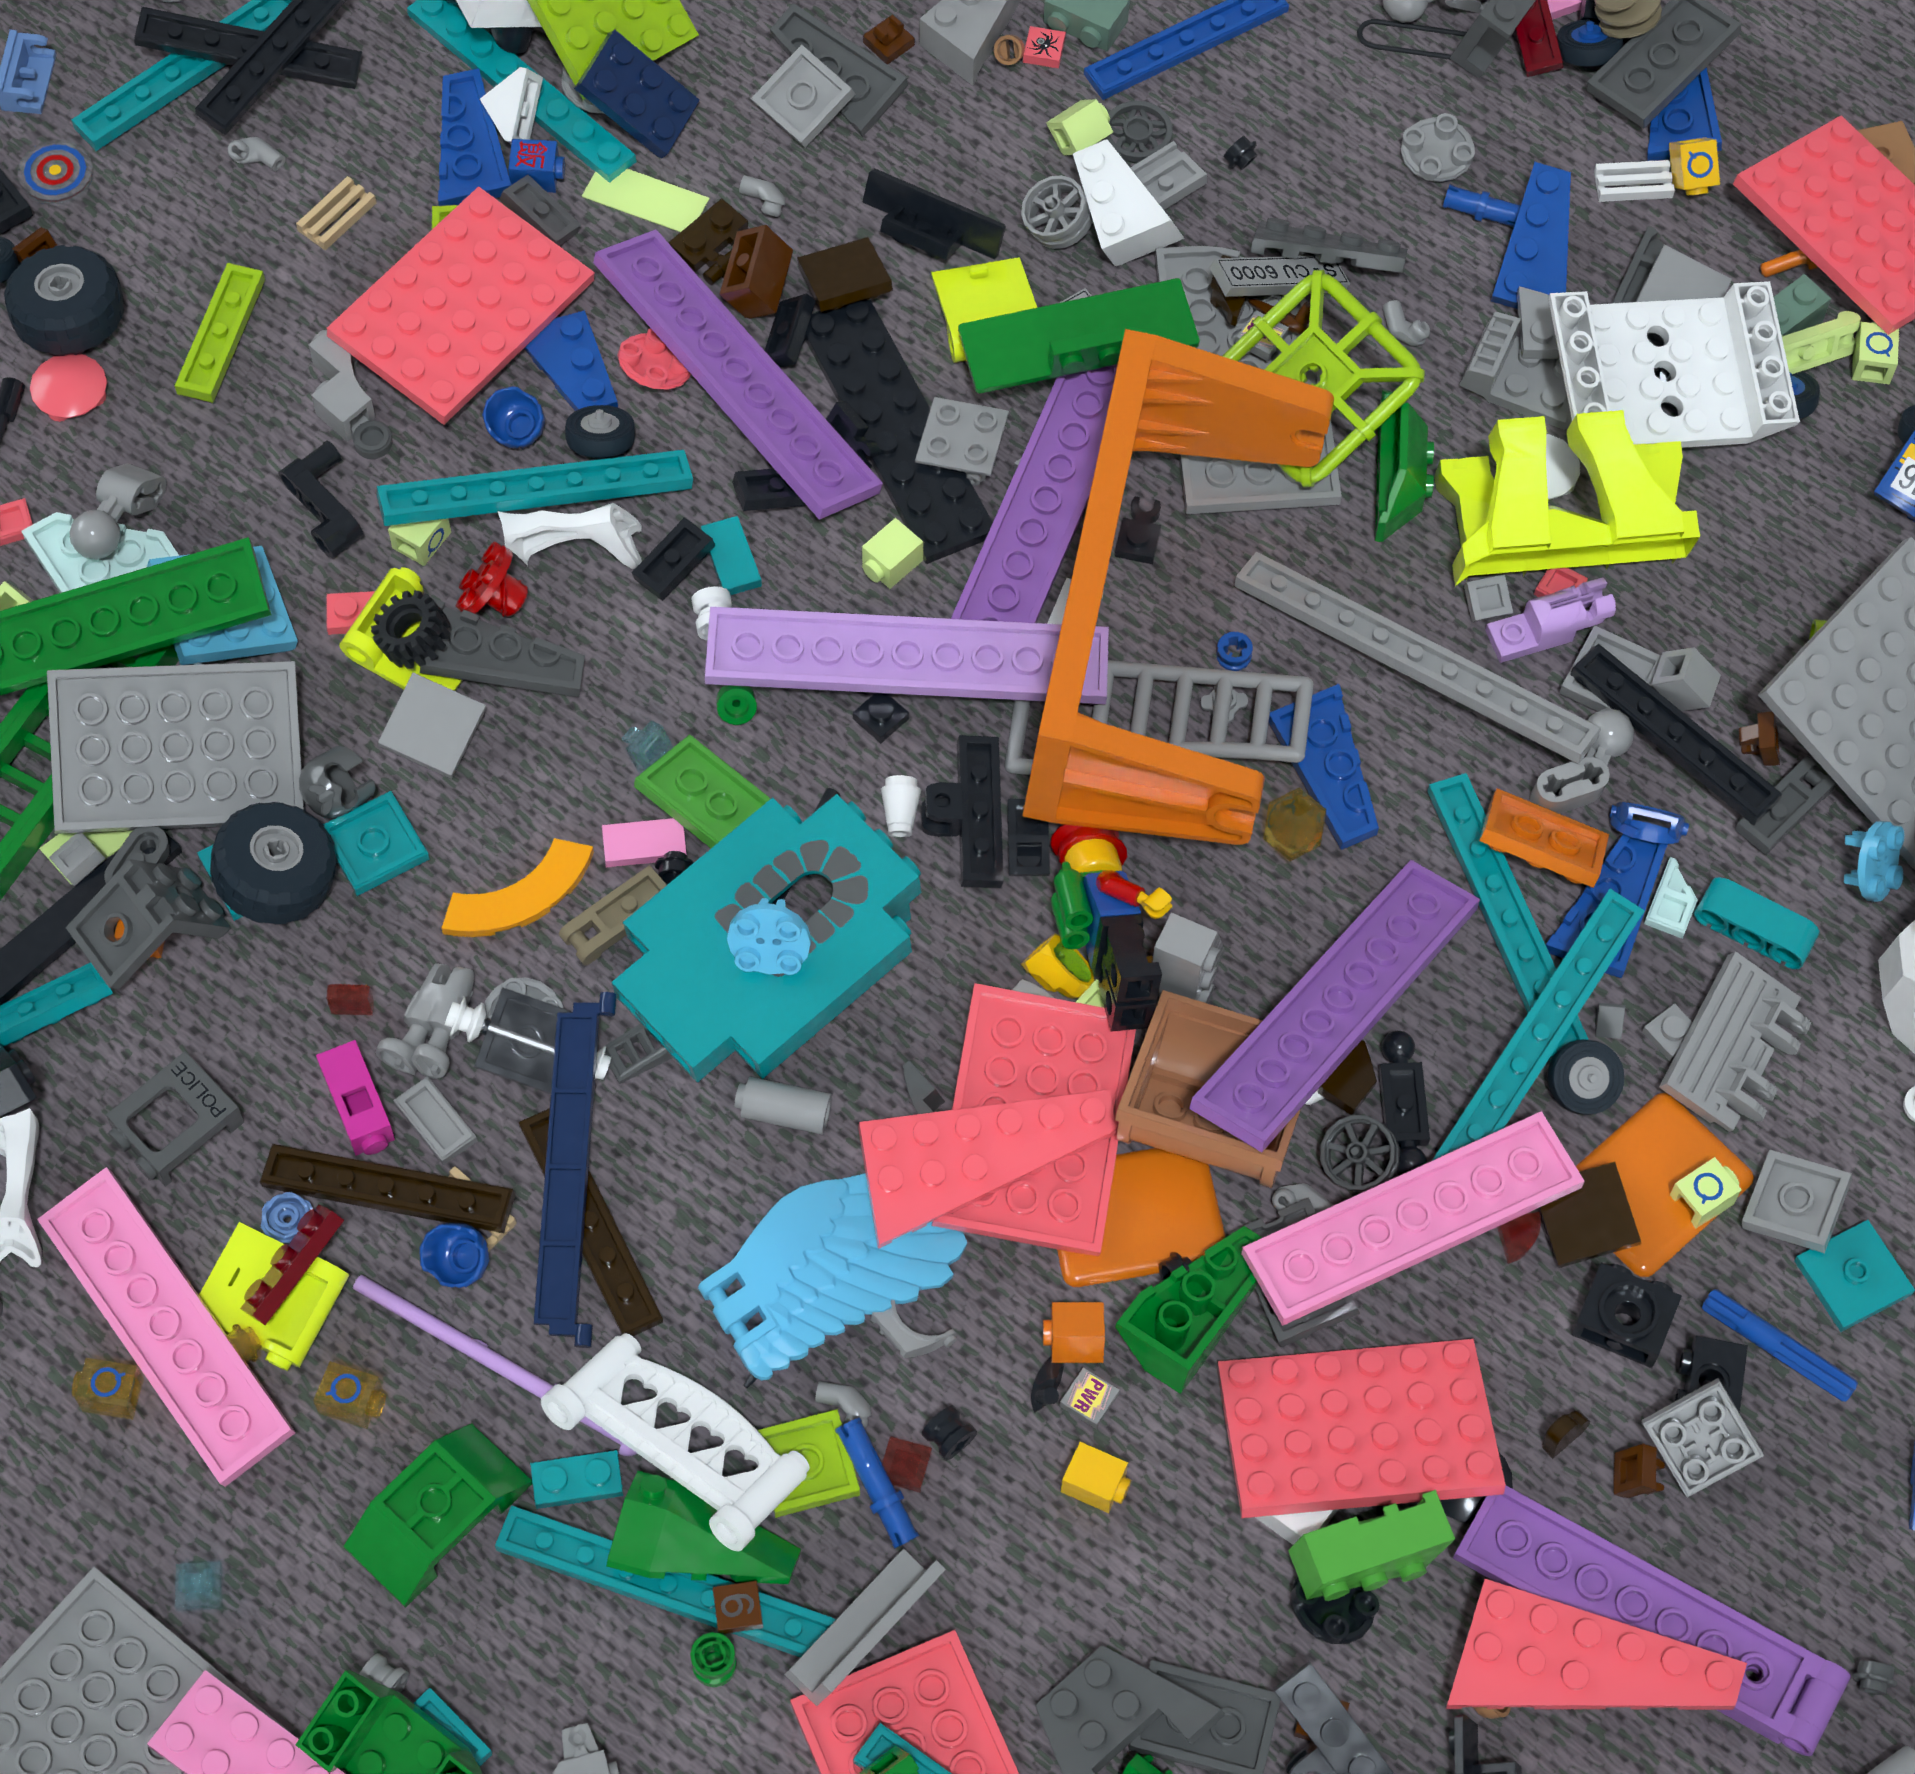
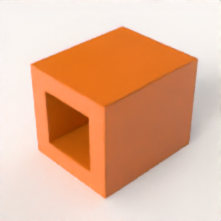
[1043,1302,1105,1363]

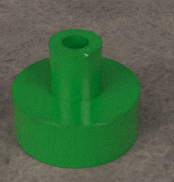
[716,685,757,725]

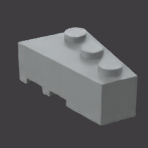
[919,0,1020,86]
[1152,912,1225,1004]

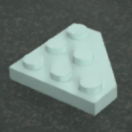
[21,512,179,593]

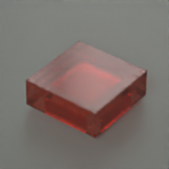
[326,984,374,1015]
[882,1437,932,1493]

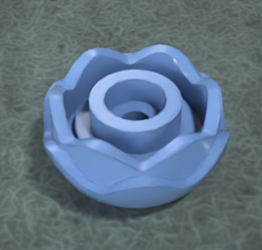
[261,1192,313,1244]

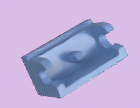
[0,30,56,114]

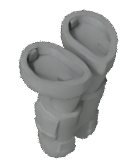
[375,963,474,1079]

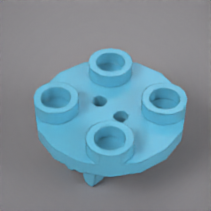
[1844,821,1905,902]
[727,898,812,975]

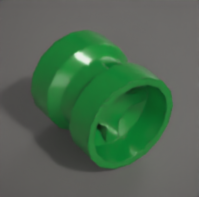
[690,1632,737,1687]

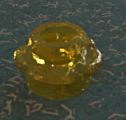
[225,1324,262,1363]

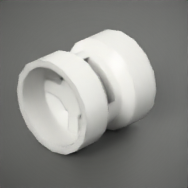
[691,586,732,641]

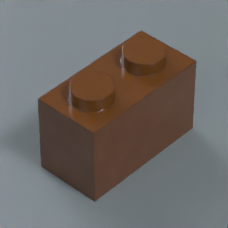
[719,225,793,319]

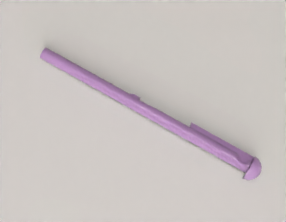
[353,1275,638,1456]

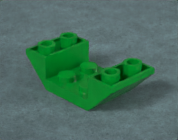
[343,1423,533,1608]
[296,1670,483,1774]

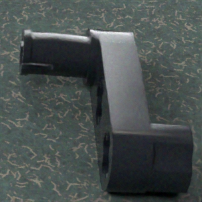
[278,440,364,559]

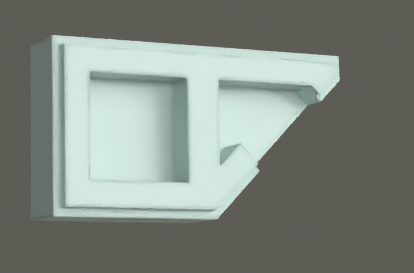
[1644,857,1697,939]

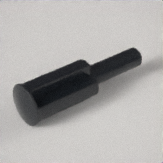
[0,377,25,444]

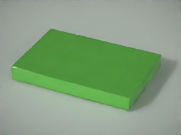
[634,734,771,848]

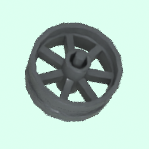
[1320,1115,1400,1193]

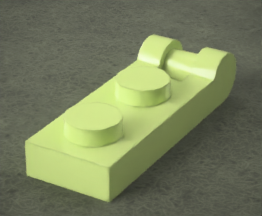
[1782,311,1861,374]

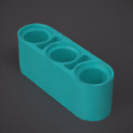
[1694,877,1820,969]

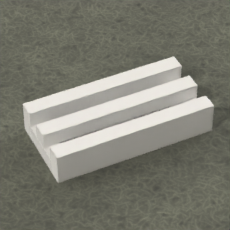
[1594,160,1675,202]

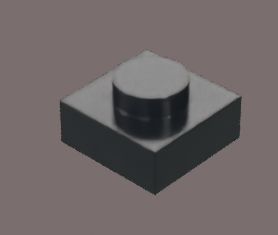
[853,693,909,744]

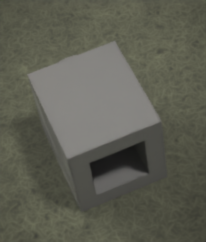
[1651,647,1721,711]

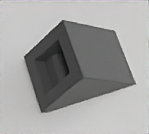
[1595,1003,1626,1039]

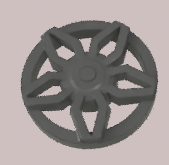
[1104,101,1173,162]

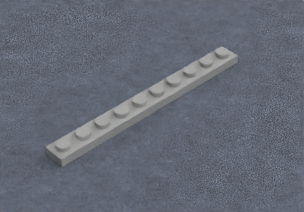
[1235,552,1600,764]

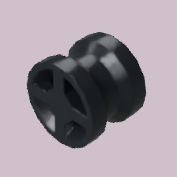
[922,1405,977,1461]

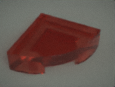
[1497,1212,1541,1264]

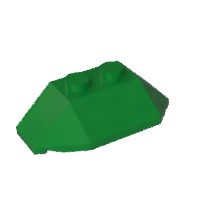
[1375,390,1434,542]

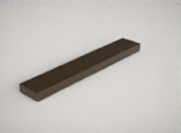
[518,1108,663,1336]
[260,1144,515,1234]

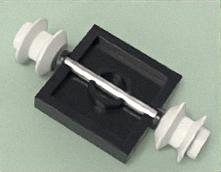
[444,987,611,1094]

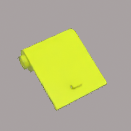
[931,257,1037,363]
[339,567,463,691]
[199,1222,350,1371]

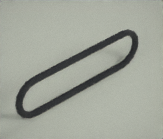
[1357,19,1467,60]

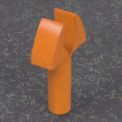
[1760,249,1818,278]

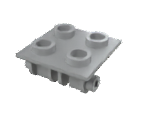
[915,397,1009,486]

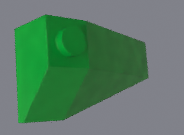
[1115,1226,1262,1394]
[606,1471,801,1584]

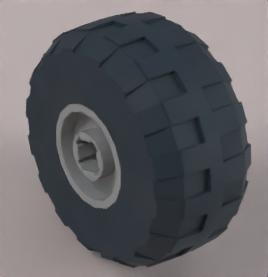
[4,245,124,356]
[210,802,336,925]

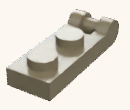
[559,865,667,966]

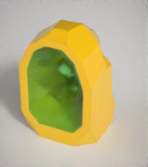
[1021,933,1095,999]

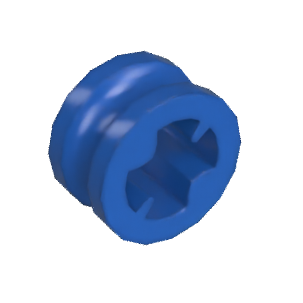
[1216,632,1253,671]

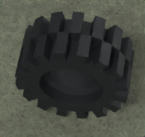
[371,590,451,669]

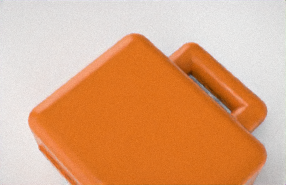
[1576,1093,1754,1277]
[1057,1148,1226,1287]

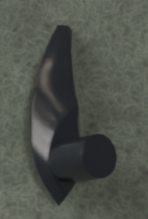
[1031,1357,1065,1413]

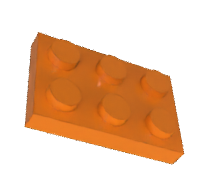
[1479,788,1609,888]

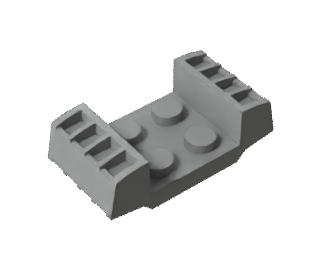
[1459,312,1572,430]

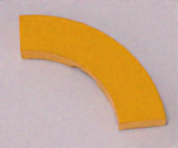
[441,838,594,937]

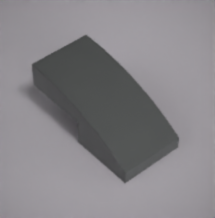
[903,1060,945,1114]

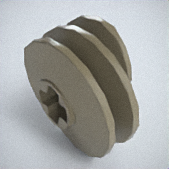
[1594,0,1662,38]

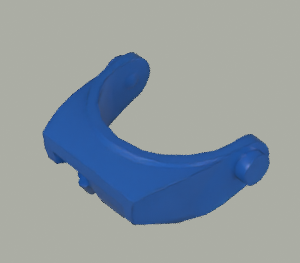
[1609,802,1689,844]

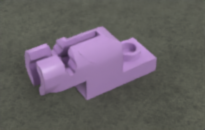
[1485,578,1616,663]

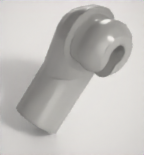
[227,137,286,171]
[739,175,785,217]
[1383,300,1430,346]
[1272,1183,1334,1213]
[815,1381,871,1428]

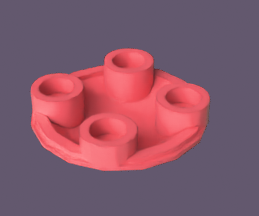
[618,328,691,390]
[30,354,107,422]

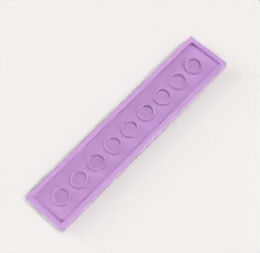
[705,607,1109,704]

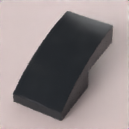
[1007,799,1050,876]

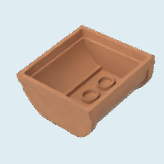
[1115,990,1301,1188]

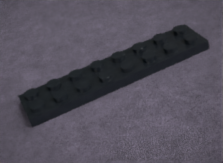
[805,299,993,564]

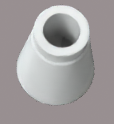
[881,775,921,837]

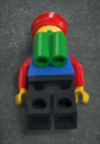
[1050,824,1172,1032]

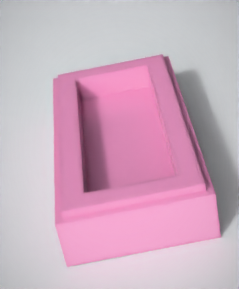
[602,818,687,868]

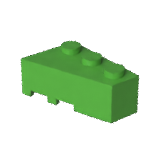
[1288,1490,1455,1601]

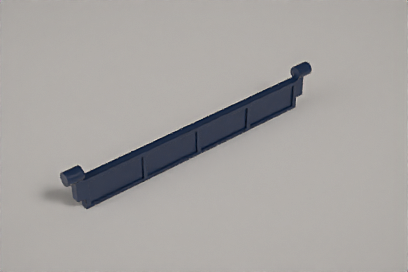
[533,992,616,1348]

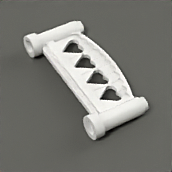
[541,1333,810,1551]

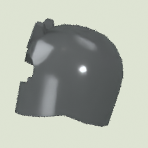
[299,746,375,819]

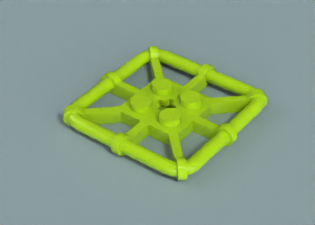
[1222,270,1425,487]

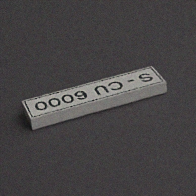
[1209,256,1350,297]

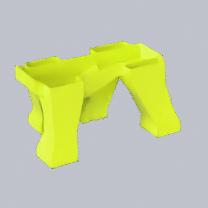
[1434,410,1700,586]

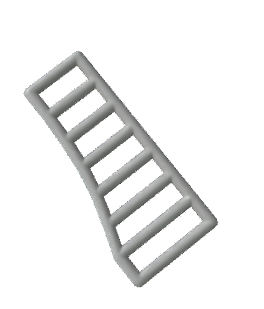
[1004,660,1314,775]

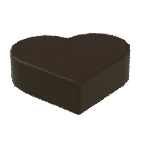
[1542,1410,1590,1459]

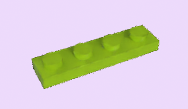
[175,263,265,403]

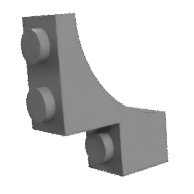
[308,330,376,442]

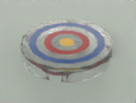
[18,139,95,208]

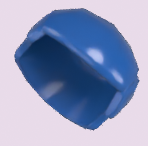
[482,386,546,449]
[419,1223,490,1288]

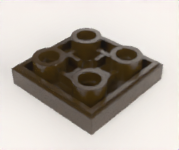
[797,237,893,312]
[1539,1162,1641,1268]

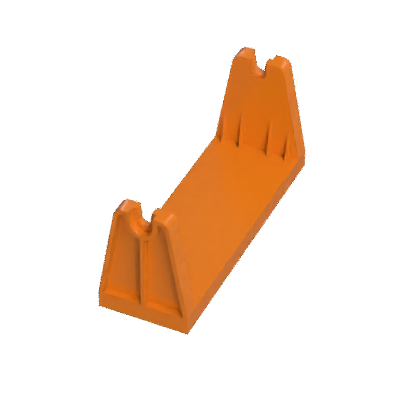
[1023,329,1334,845]

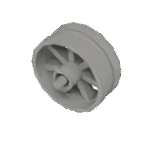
[1021,175,1093,249]

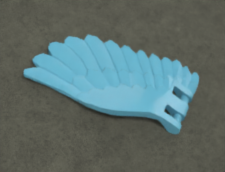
[698,1173,968,1381]

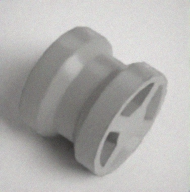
[359,1653,409,1693]

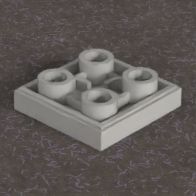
[1636,244,1732,302]
[378,673,486,779]
[1642,1378,1764,1498]

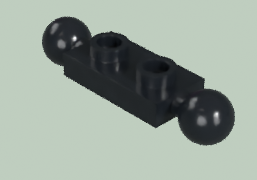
[1379,1030,1430,1176]

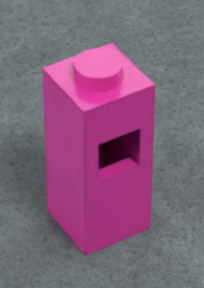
[316,1040,395,1156]

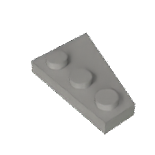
[1517,286,1560,359]

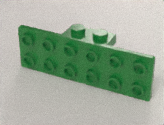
[958,278,1200,394]

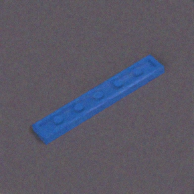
[1084,0,1289,100]

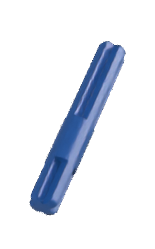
[1702,1289,1858,1402]

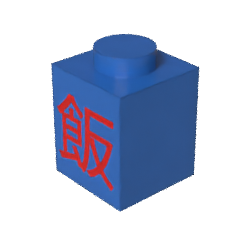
[508,139,565,193]

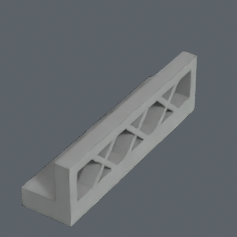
[784,1548,946,1706]

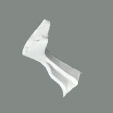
[497,503,642,569]
[0,1108,43,1267]

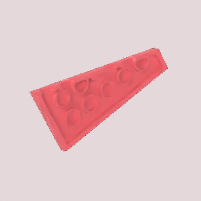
[858,1090,1117,1249]
[1446,1579,1747,1710]

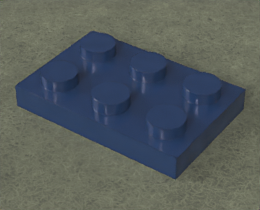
[574,29,700,158]

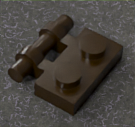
[668,198,748,285]

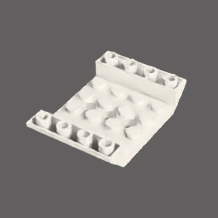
[1548,281,1800,448]

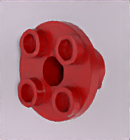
[456,542,528,617]

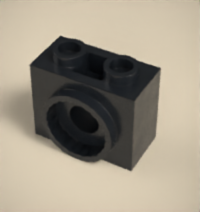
[1572,1262,1682,1368]

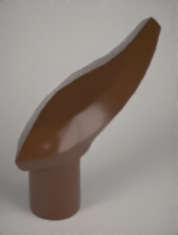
[1248,298,1310,335]

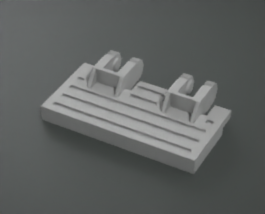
[1659,951,1811,1132]

